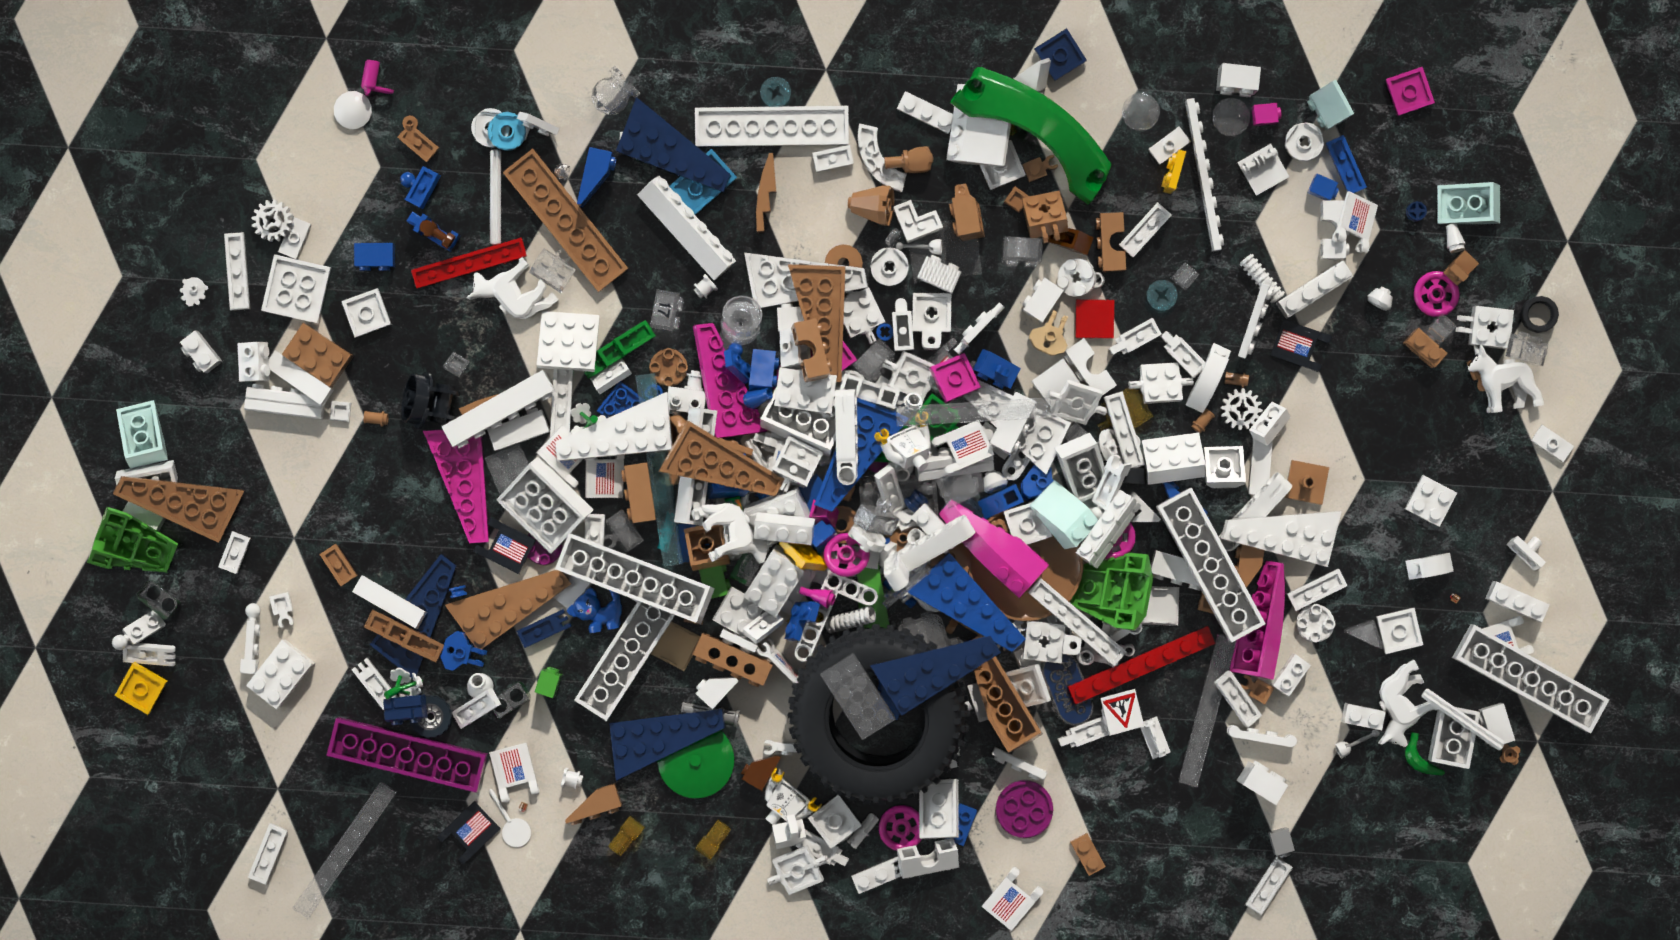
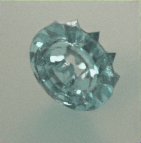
[760,77,791,107]
[1147,280,1177,311]

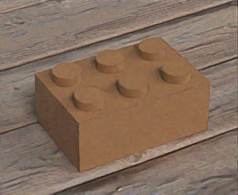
[282,323,354,388]
[621,463,657,523]

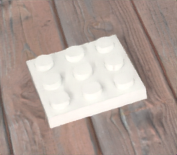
[261,254,331,324]
[537,311,600,372]

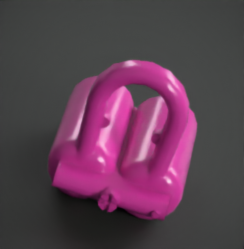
[361,60,394,96]

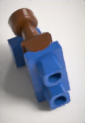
[407,212,460,252]

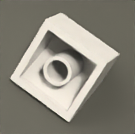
[1013,58,1051,94]
[695,677,739,709]

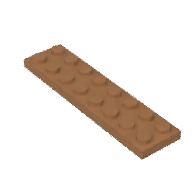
[503,148,629,292]

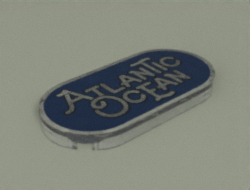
[1041,654,1094,726]

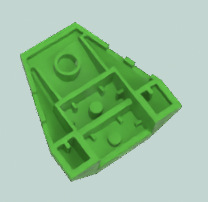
[87,507,178,572]
[1069,553,1153,630]

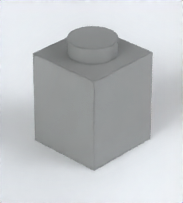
[1268,827,1295,858]

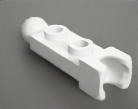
[1091,455,1132,520]
[240,603,261,674]

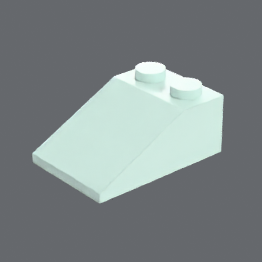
[1307,80,1354,130]
[1437,182,1500,224]
[116,400,168,469]
[1029,480,1098,549]

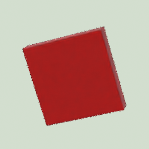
[1075,299,1114,339]

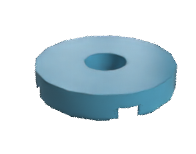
[488,112,526,151]

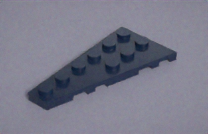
[616,97,730,193]
[369,554,457,679]
[870,636,1001,716]

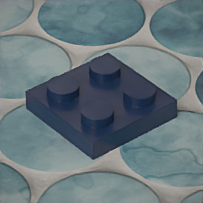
[1034,28,1087,82]

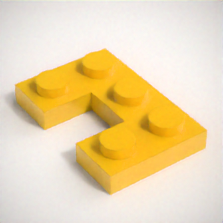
[1161,150,1186,194]

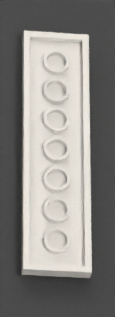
[695,106,849,147]

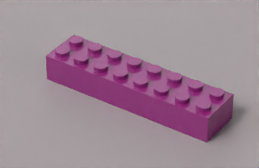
[327,717,488,793]

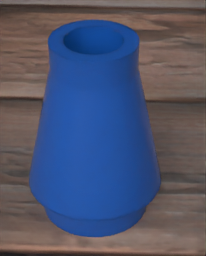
[743,388,773,409]

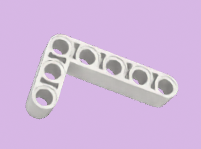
[884,515,976,591]
[795,573,878,661]

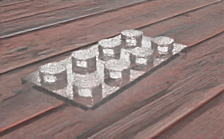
[820,653,896,740]

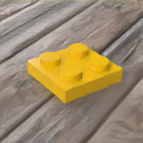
[779,542,827,571]
[115,662,167,715]

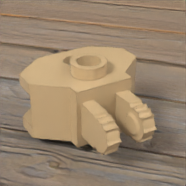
[1029,310,1068,356]

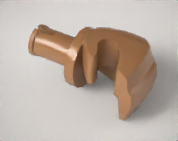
[884,146,934,173]

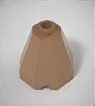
[848,185,895,226]

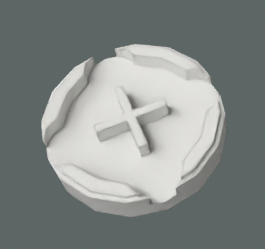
[1097,429,1124,465]

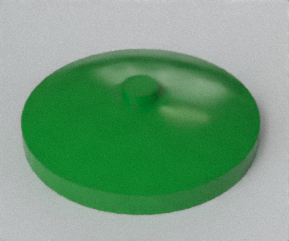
[658,731,734,798]

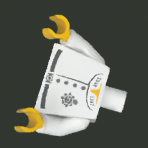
[874,411,931,471]
[765,768,822,825]

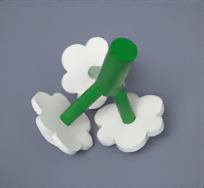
[570,403,606,434]
[384,668,423,699]

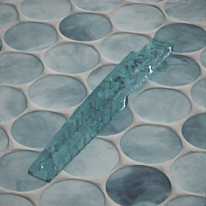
[635,373,683,567]

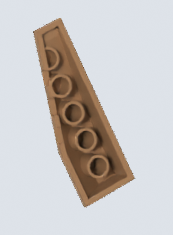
[972,634,1043,753]

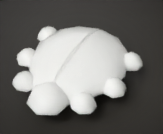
[180,277,208,306]

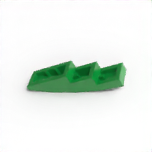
[584,320,656,379]

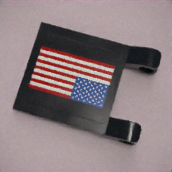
[1271,319,1332,372]
[474,518,536,574]
[437,801,501,864]

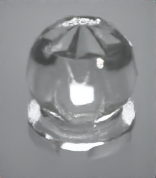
[591,66,641,115]

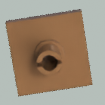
[1284,460,1330,505]

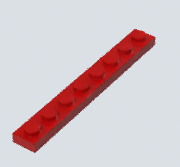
[1067,626,1216,704]

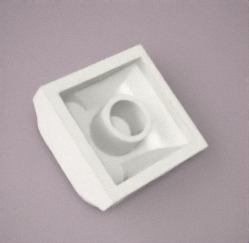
[1204,446,1246,488]

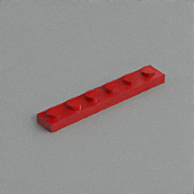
[411,237,527,289]

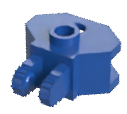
[1020,465,1054,502]
[441,631,487,671]

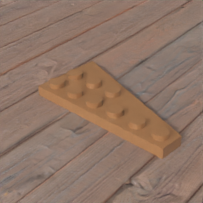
[788,264,846,382]
[659,421,784,496]
[113,476,244,543]
[445,570,572,649]

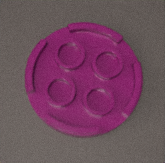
[996,780,1054,838]

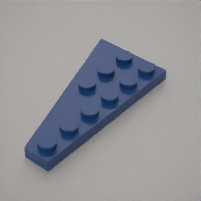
[814,398,910,512]
[906,553,1026,652]

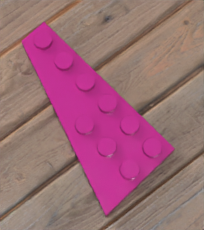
[693,323,768,438]
[423,430,489,543]

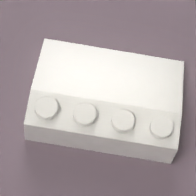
[946,84,1011,166]
[760,387,836,458]
[497,456,593,553]

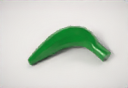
[1405,732,1445,775]

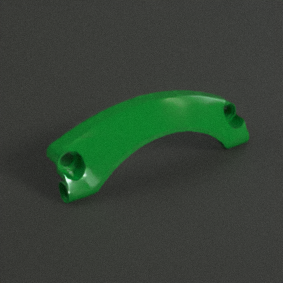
[950,67,1111,205]

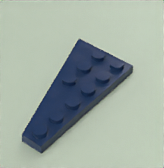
[609,709,725,781]

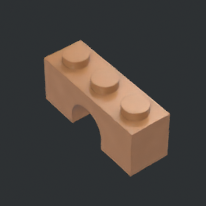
[1096,212,1126,272]
[791,318,832,383]

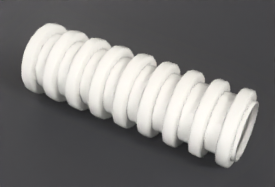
[1240,254,1285,303]
[825,606,876,634]

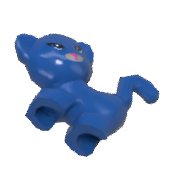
[567,587,622,633]

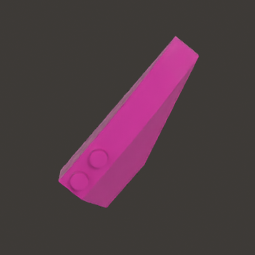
[939,500,1049,598]
[1230,561,1285,680]

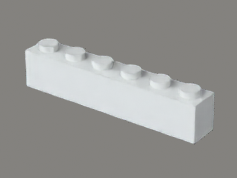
[637,176,736,280]
[442,370,555,448]
[674,407,717,526]

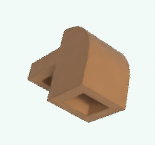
[1443,250,1479,286]

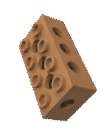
[693,632,773,687]

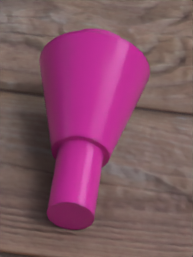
[799,587,836,608]

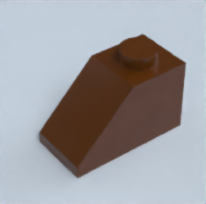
[1048,228,1093,255]
[741,755,781,791]

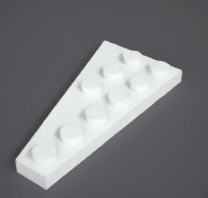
[744,253,868,309]
[963,379,1071,476]
[556,392,672,461]
[1221,511,1342,567]

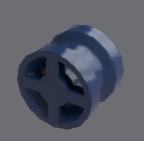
[1405,201,1427,222]
[904,489,928,513]

